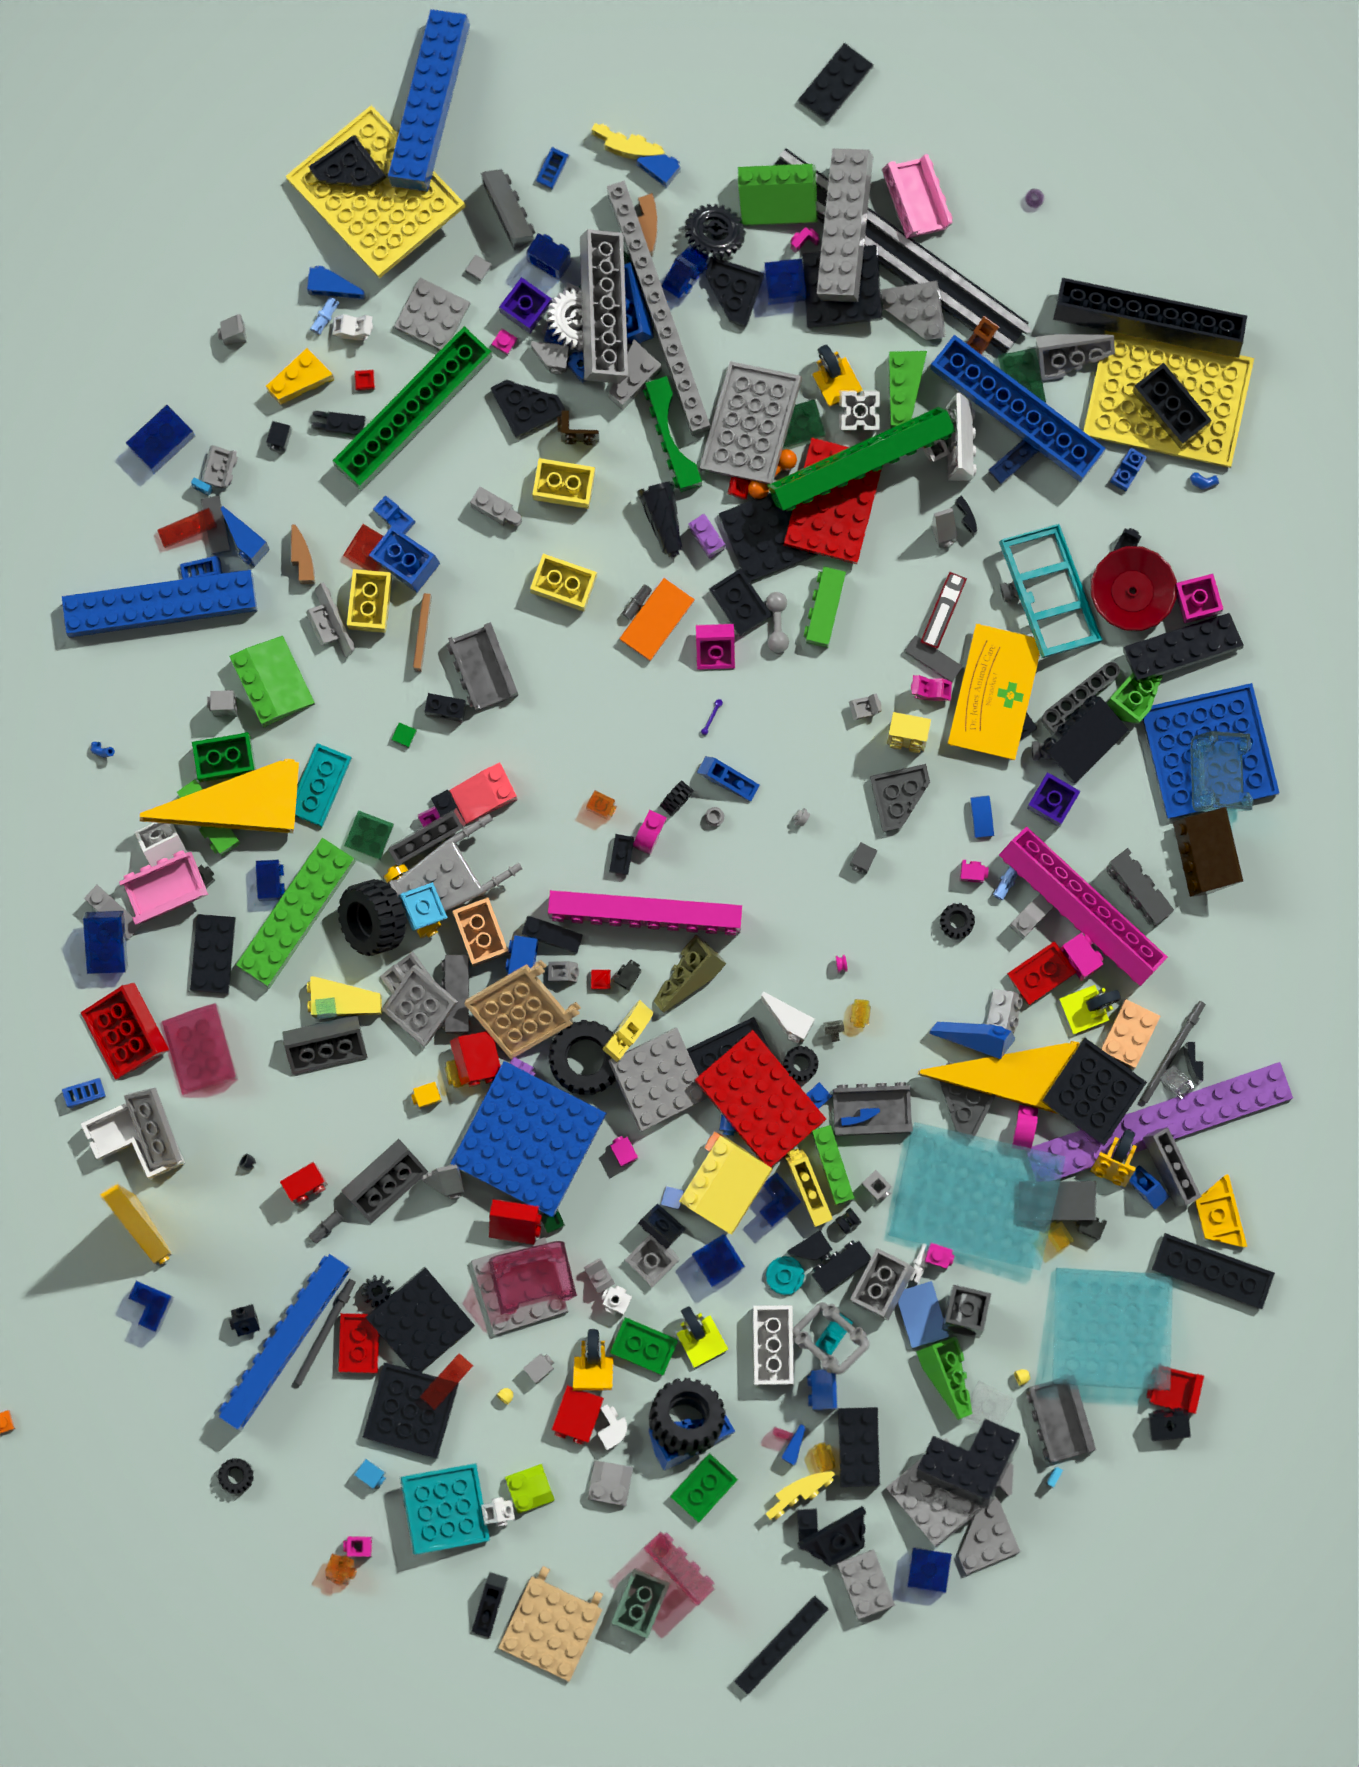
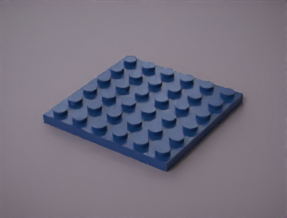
[1143,683,1280,819]
[450,1061,607,1217]

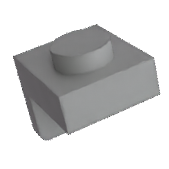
[849,694,882,720]

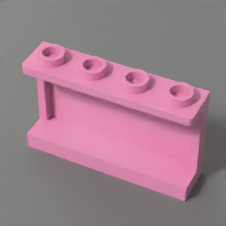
[882,154,952,239]
[119,850,208,925]

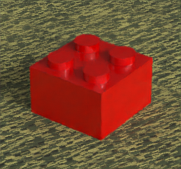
[280,1162,328,1205]

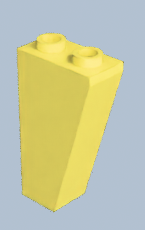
[307,976,382,1017]
[784,1149,833,1227]

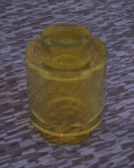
[850,999,871,1028]
[444,1060,465,1088]
[812,1442,836,1472]

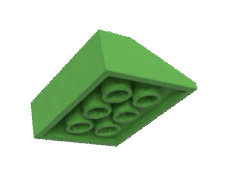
[738,164,817,225]
[229,635,315,728]

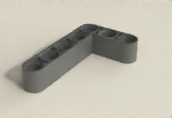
[1042,662,1120,736]

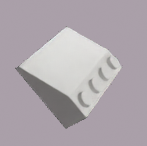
[946,393,977,481]

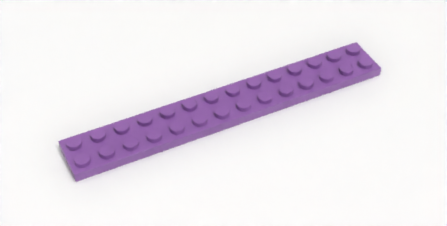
[1026,1062,1293,1181]

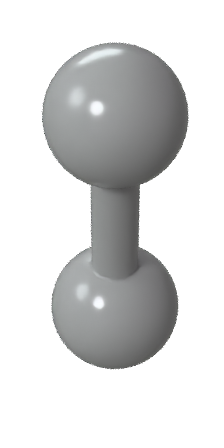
[766,592,789,653]

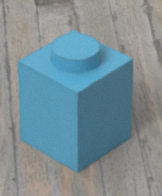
[355,1459,386,1489]

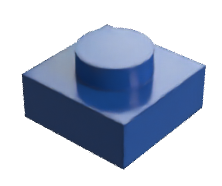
[806,1082,832,1109]

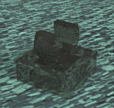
[823,1020,845,1042]

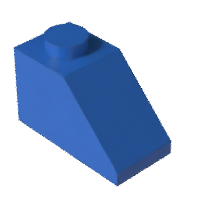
[637,154,680,188]
[1129,1165,1169,1209]

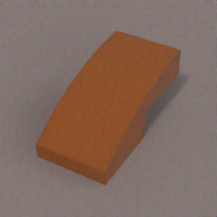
[966,316,999,355]

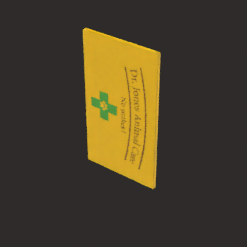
[948,624,1040,760]

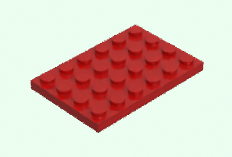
[784,438,883,565]
[694,1030,826,1167]

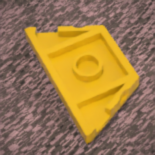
[1195,1174,1247,1247]

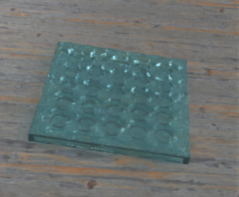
[1052,1268,1173,1390]

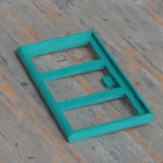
[999,524,1102,658]

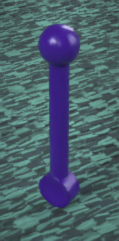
[701,699,723,735]

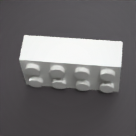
[753,1305,794,1385]

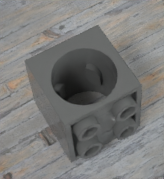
[942,1284,991,1339]

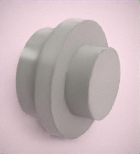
[705,807,724,827]
[793,808,810,827]

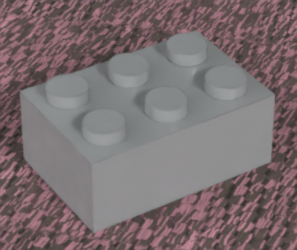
[850,1248,915,1320]
[837,1549,895,1619]

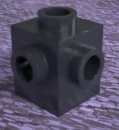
[229,1304,260,1337]

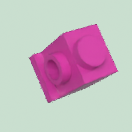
[960,860,989,883]
[343,1536,372,1557]

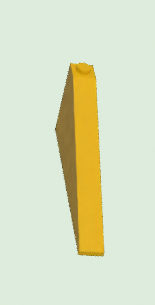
[139,759,299,834]
[917,1041,1079,1114]
[100,1184,172,1265]

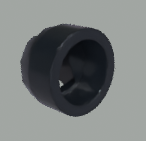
[239,1153,256,1170]

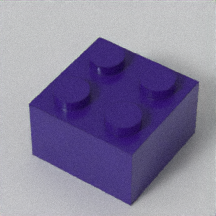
[499,277,552,334]
[1027,772,1081,827]

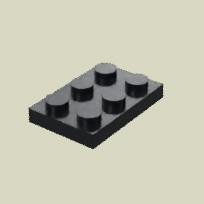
[709,568,772,637]

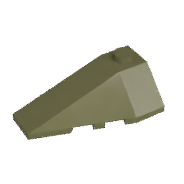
[654,935,726,1012]

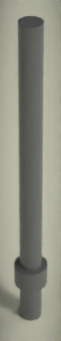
[1141,1001,1206,1103]
[294,1278,356,1385]

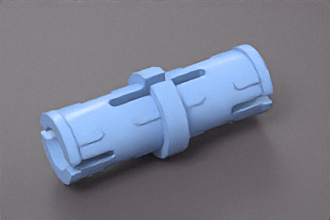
[310,297,339,335]
[993,866,1018,900]

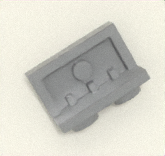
[201,445,238,489]
[987,989,1023,1033]

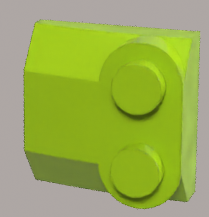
[505,1463,555,1514]

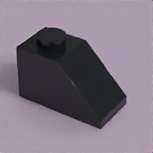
[787,1230,833,1262]
[797,1509,818,1549]

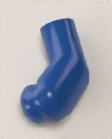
[1190,472,1219,490]
[90,742,115,758]

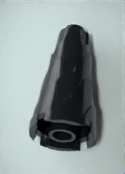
[637,481,682,558]

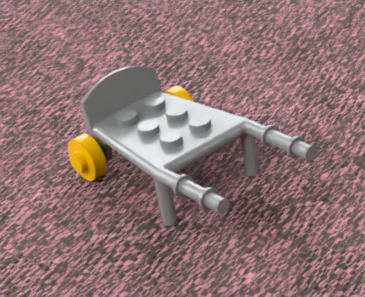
[384,814,523,938]

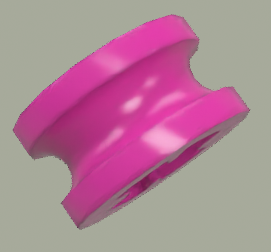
[835,954,848,973]

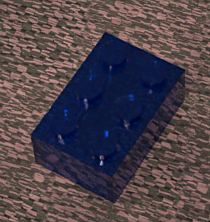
[126,405,195,474]
[83,911,128,974]

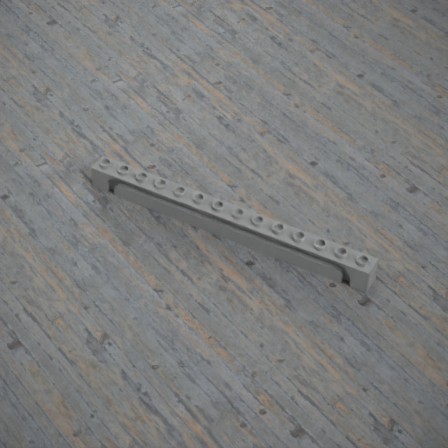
[607,180,710,436]

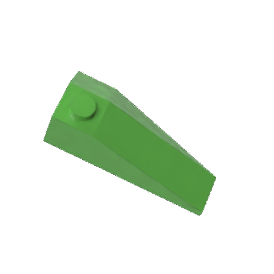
[1107,673,1163,724]

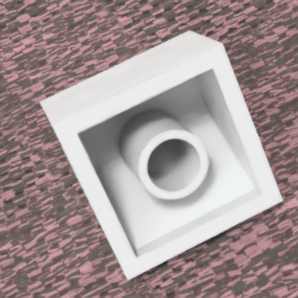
[135,823,187,867]

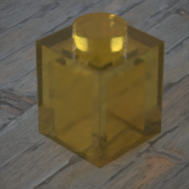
[1044,1221,1074,1252]

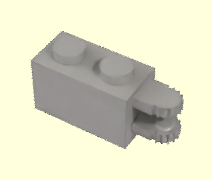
[470,486,522,527]

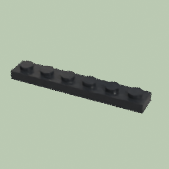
[734,1595,829,1695]

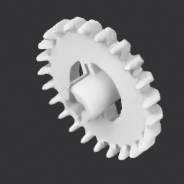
[546,289,583,350]

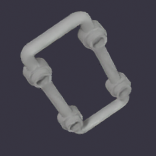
[793,1302,869,1374]

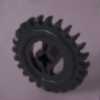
[684,204,746,259]

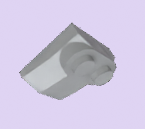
[625,1235,679,1288]
[588,1460,633,1506]

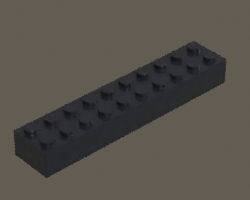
[1053,277,1247,358]

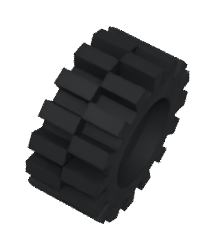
[660,780,694,816]
[940,903,975,939]
[784,1046,819,1082]
[218,1458,254,1494]

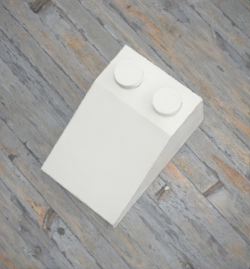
[761,991,815,1044]

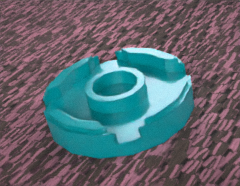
[766,1256,805,1295]

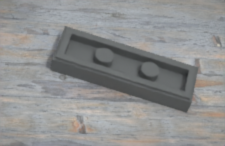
[201,495,230,555]
[904,635,963,682]

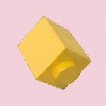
[411,1082,442,1109]

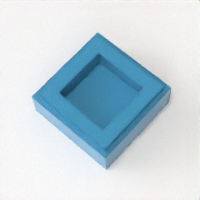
[191,477,212,496]

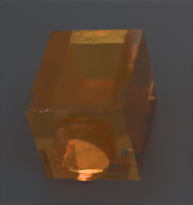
[586,790,617,820]

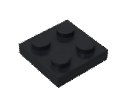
[638,1203,686,1249]

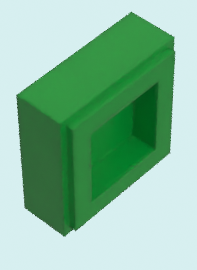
[391,722,417,748]

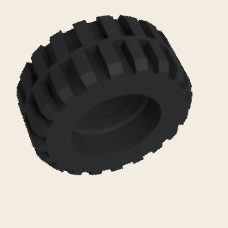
[338,879,407,956]
[549,1020,616,1095]
[649,1378,726,1456]

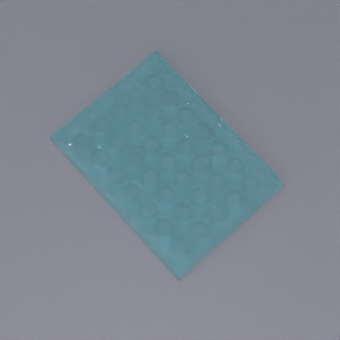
[889,1122,1066,1271]

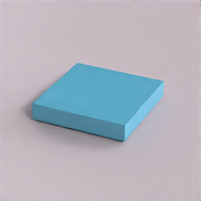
[398,882,447,931]

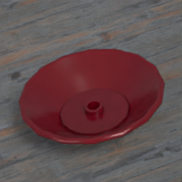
[1091,546,1177,631]

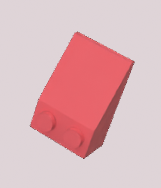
[449,762,518,824]

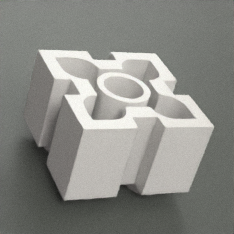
[839,390,880,430]

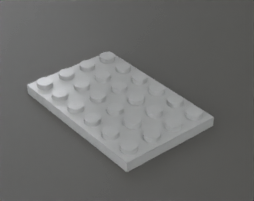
[699,361,802,484]

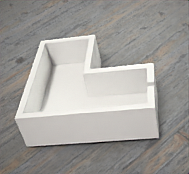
[81,1103,185,1179]

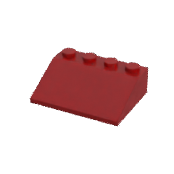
[81,983,169,1080]

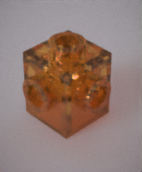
[325,1554,357,1586]

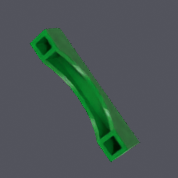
[643,376,702,493]

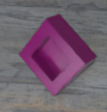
[418,806,441,827]

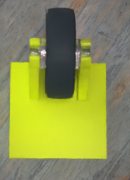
[1059,985,1121,1035]
[676,1306,729,1368]

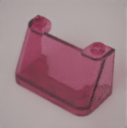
[489,1241,577,1314]

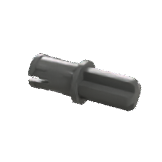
[622,584,652,620]
[309,1210,344,1243]

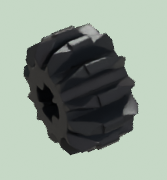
[361,1275,394,1308]

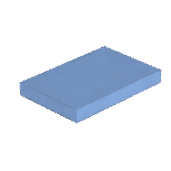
[898,1281,949,1348]

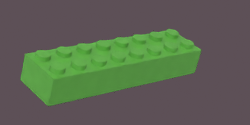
[236,837,356,988]

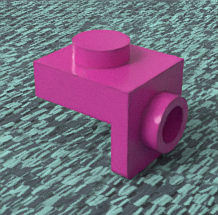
[790,227,820,253]
[925,1243,955,1269]

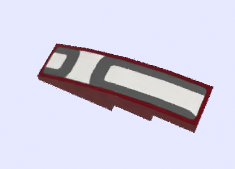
[920,571,967,649]

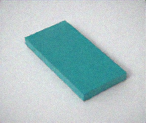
[295,743,352,828]

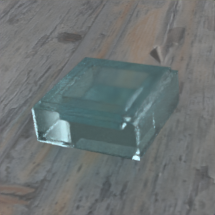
[315,997,337,1019]

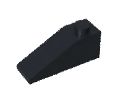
[522,916,583,953]
[471,1572,508,1638]

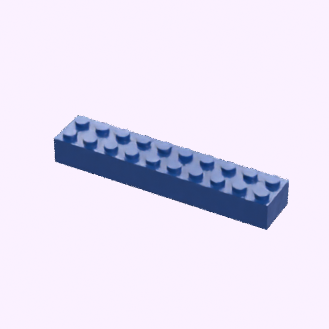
[388,9,470,192]
[930,335,1106,483]
[62,570,258,638]
[219,1254,351,1431]

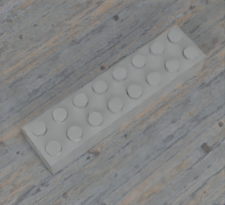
[817,148,873,302]
[580,229,628,384]

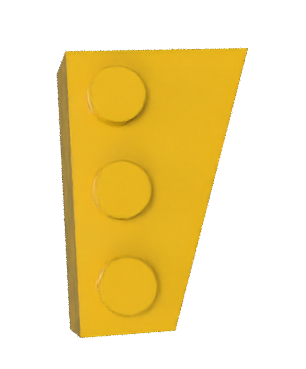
[266,348,335,405]

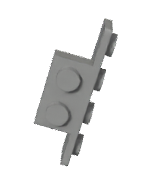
[306,582,355,657]

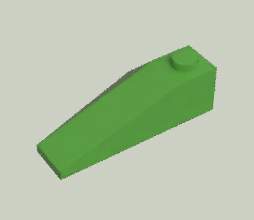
[916,1336,973,1420]

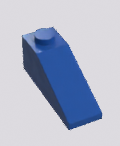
[307,266,365,299]
[697,756,760,801]

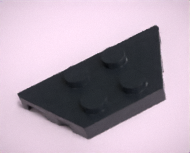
[797,1506,866,1567]

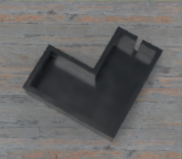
[916,1419,1021,1509]

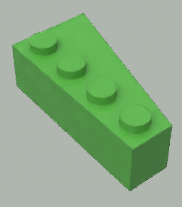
[888,351,927,429]

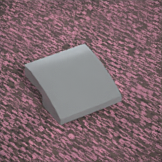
[380,952,433,994]

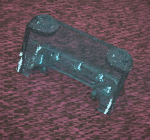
[1191,731,1253,812]

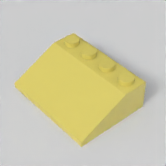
[679,1136,773,1235]

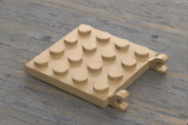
[465,960,581,1059]
[499,1566,603,1682]

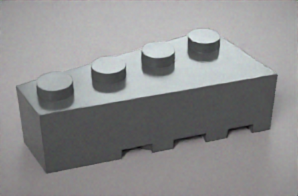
[1107,848,1174,927]

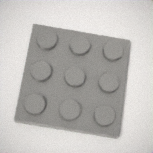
[394,278,470,351]
[382,965,458,1046]

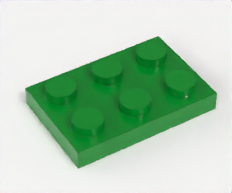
[610,1317,678,1376]
[670,1453,738,1523]

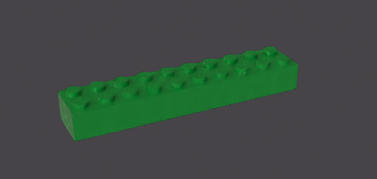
[332,326,492,491]
[767,407,956,511]

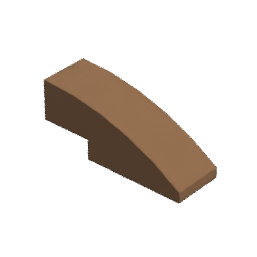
[638,193,657,257]
[291,524,315,584]

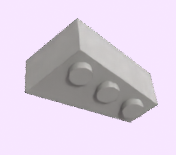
[609,340,662,410]

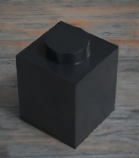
[266,421,292,452]

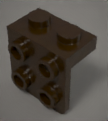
[557,411,599,445]

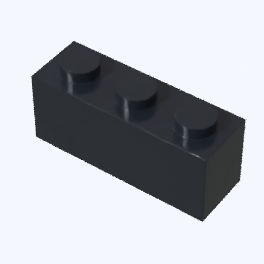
[811,1240,871,1294]

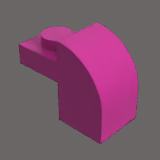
[911,675,952,701]
[633,809,667,855]
[1012,1105,1038,1152]

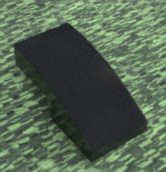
[955,495,977,537]

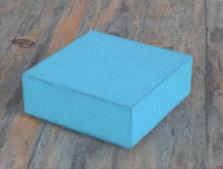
[1046,1467,1063,1488]

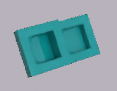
[815,1313,854,1355]

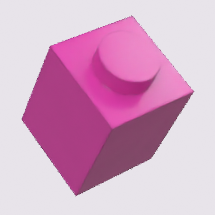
[610,1136,638,1167]

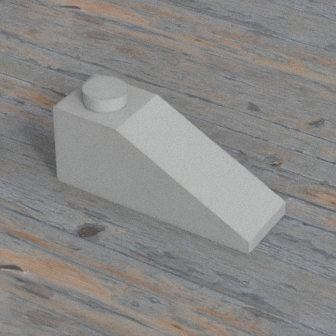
[931,508,957,548]
[84,885,142,939]
[1010,894,1054,939]

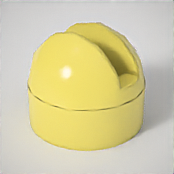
[1014,1369,1030,1386]
[496,1388,513,1405]

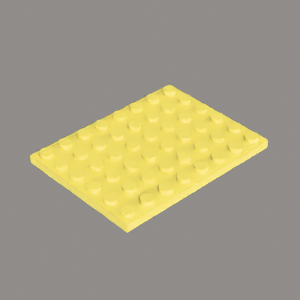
[285,105,466,279]
[1083,331,1254,468]

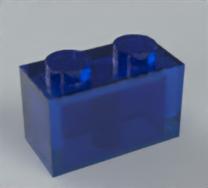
[256,859,285,901]

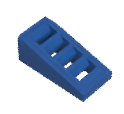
[536,147,570,189]
[180,556,223,579]
[62,1078,106,1108]
[781,1424,805,1466]

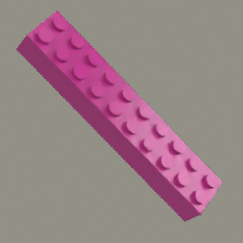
[999,826,1168,986]
[548,890,742,936]

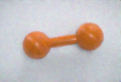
[748,449,797,499]

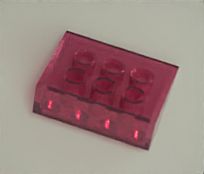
[162,1003,238,1095]
[643,1532,715,1606]

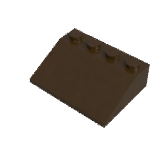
[1173,807,1244,897]

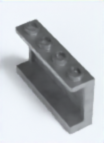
[447,622,518,711]
[833,1082,913,1136]
[1026,1375,1096,1463]

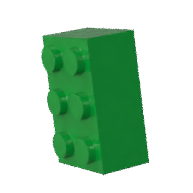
[192,732,256,783]

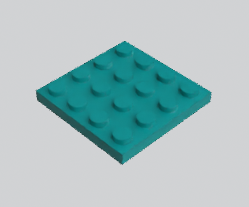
[400,1463,490,1555]

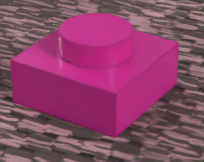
[492,328,518,355]

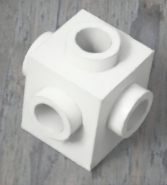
[601,1285,632,1315]
[482,1497,515,1527]

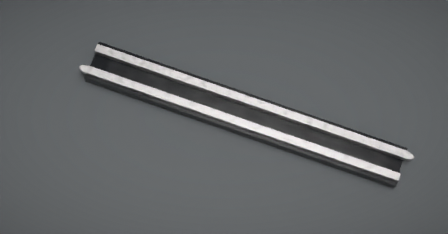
[764,148,1031,355]

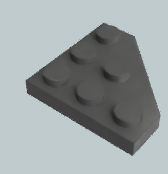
[870,764,930,833]
[939,1062,996,1140]

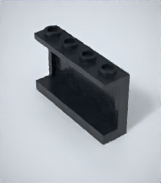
[1041,695,1129,783]

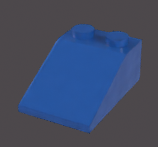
[220,506,270,566]
[369,526,441,593]
[807,1369,837,1410]

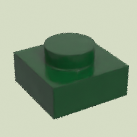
[541,1209,565,1234]

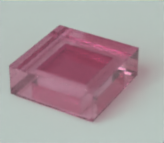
[772,1427,793,1441]

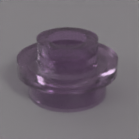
[1025,189,1044,208]

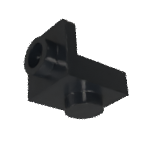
[1113,528,1142,551]

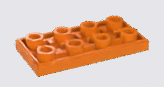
[619,578,695,661]

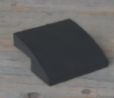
[1183,1042,1203,1084]

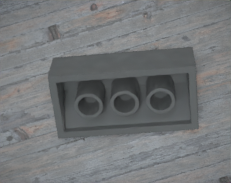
[481,169,536,250]
[282,1015,368,1075]
[341,1139,428,1223]

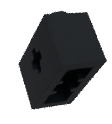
[424,693,467,722]
[1148,1408,1191,1441]

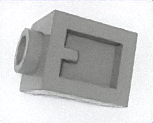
[548,961,579,982]
[584,1258,615,1293]

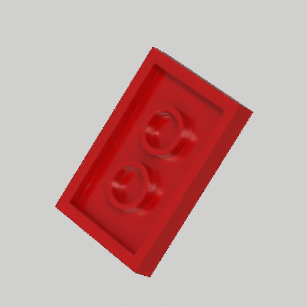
[1007,941,1077,1006]
[338,1313,379,1373]

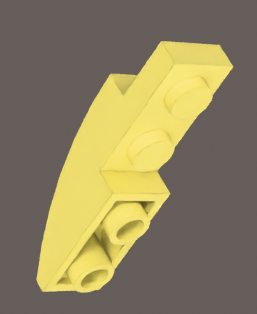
[591,123,665,160]
[603,1000,654,1062]
[765,1471,835,1520]

